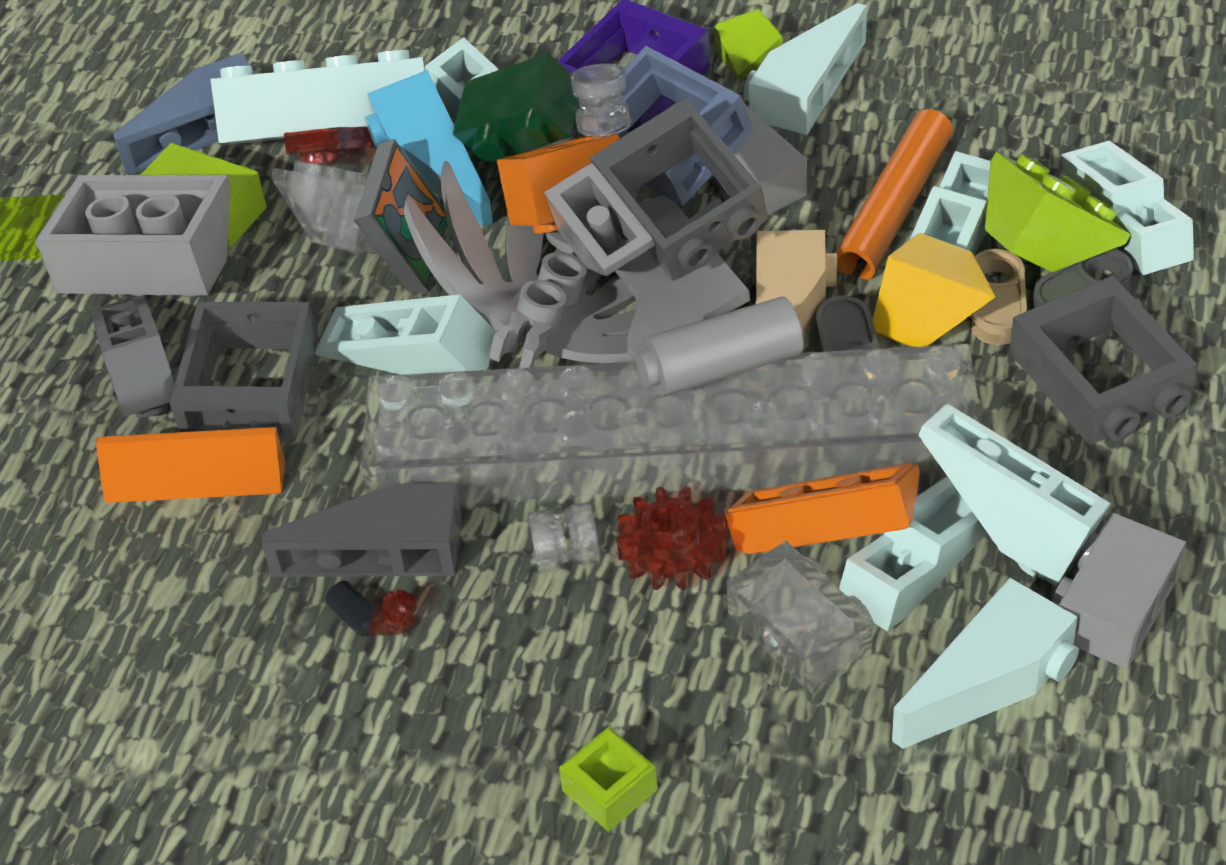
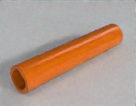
[835,109,953,280]

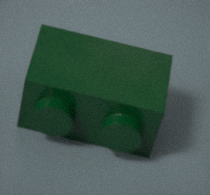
[453,53,582,164]

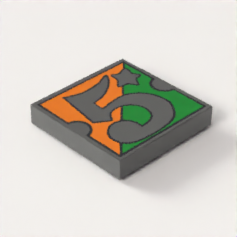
[354,139,448,293]

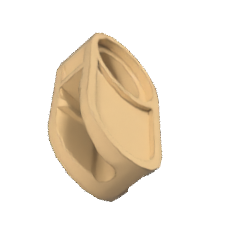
[969,249,1027,345]

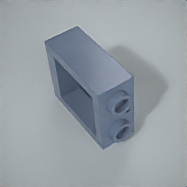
[575,46,754,206]

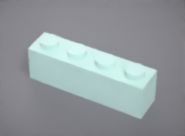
[211,50,424,146]

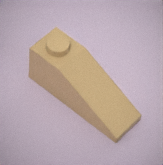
[756,230,837,391]

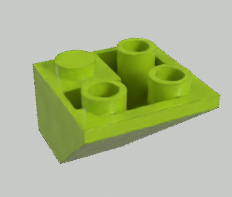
[985,151,1131,272]

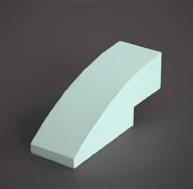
[1060,141,1194,275]
[910,151,990,255]
[836,476,987,632]

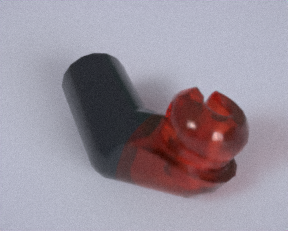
[325,581,417,636]

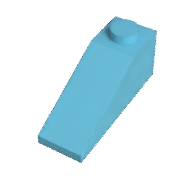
[364,70,493,226]

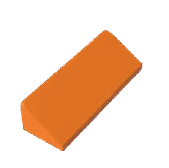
[96,427,286,503]
[725,462,920,554]

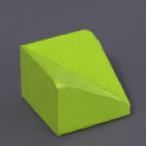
[714,9,783,80]
[559,726,658,832]

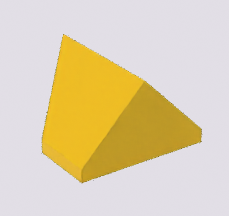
[873,233,996,352]

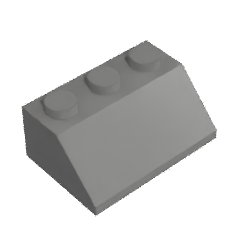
[35,175,230,297]

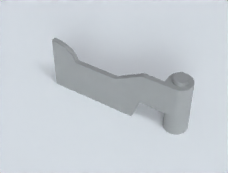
[546,195,803,397]

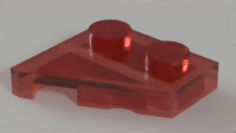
[283,126,377,166]

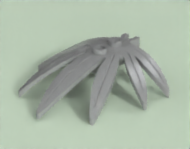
[403,147,721,375]

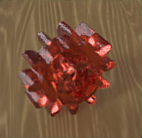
[616,486,727,590]

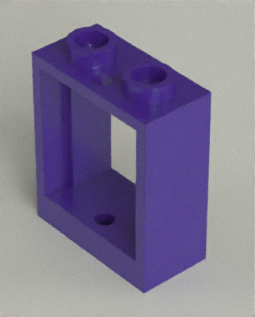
[558,0,710,132]

